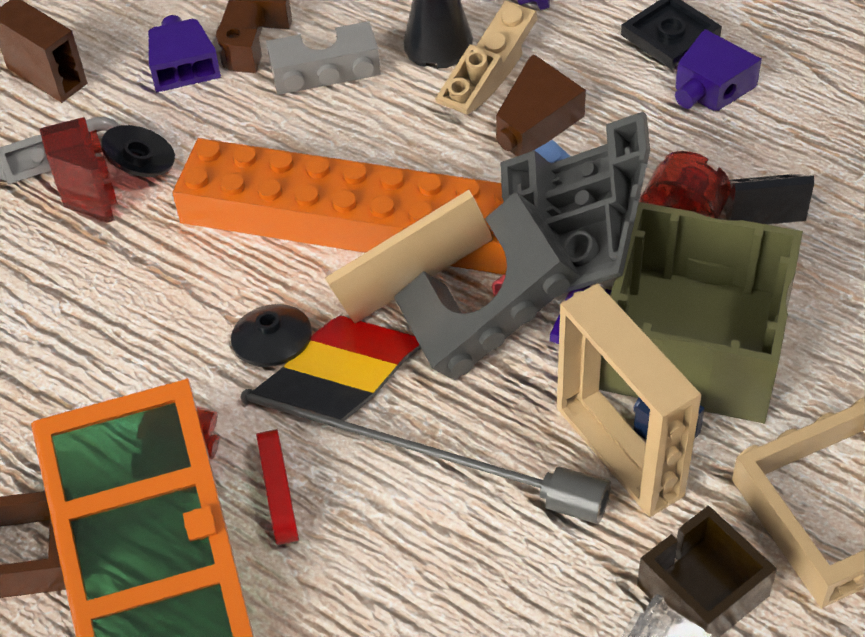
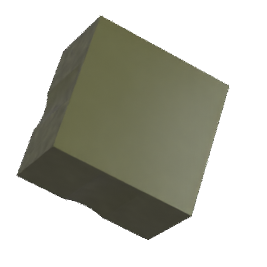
[599,202,803,424]

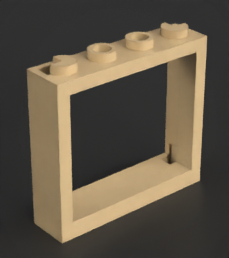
[557,283,702,518]
[732,397,865,608]

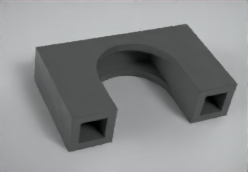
[394,192,581,380]

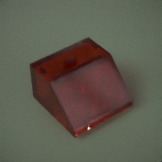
[39,117,118,223]

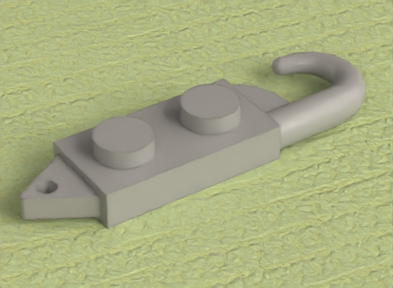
[0,117,120,185]

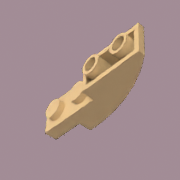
[435,0,538,115]

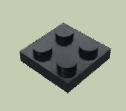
[621,0,722,70]

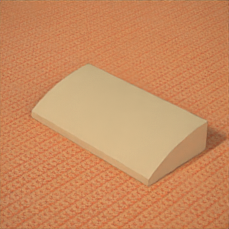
[325,190,493,324]

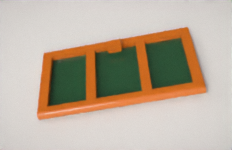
[31,379,254,637]

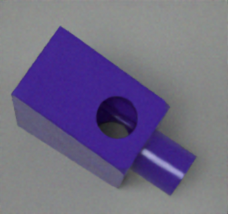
[148,15,221,93]
[675,29,762,111]

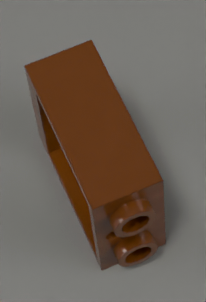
[0,488,79,598]

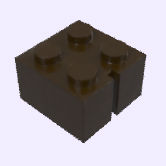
[637,505,777,637]

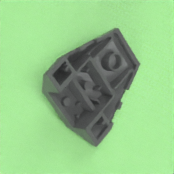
[500,112,650,293]

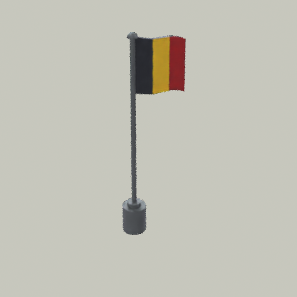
[240,315,611,524]

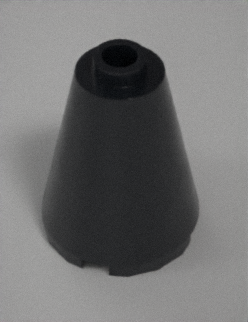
[404,0,473,69]

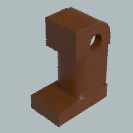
[216,0,292,73]

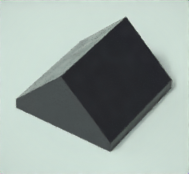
[718,174,814,225]

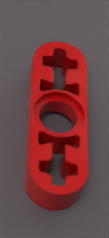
[256,429,299,546]

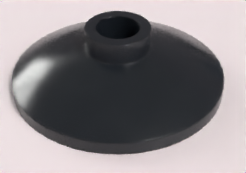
[101,125,175,177]
[231,304,312,367]

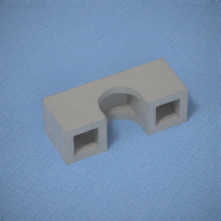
[266,21,381,95]

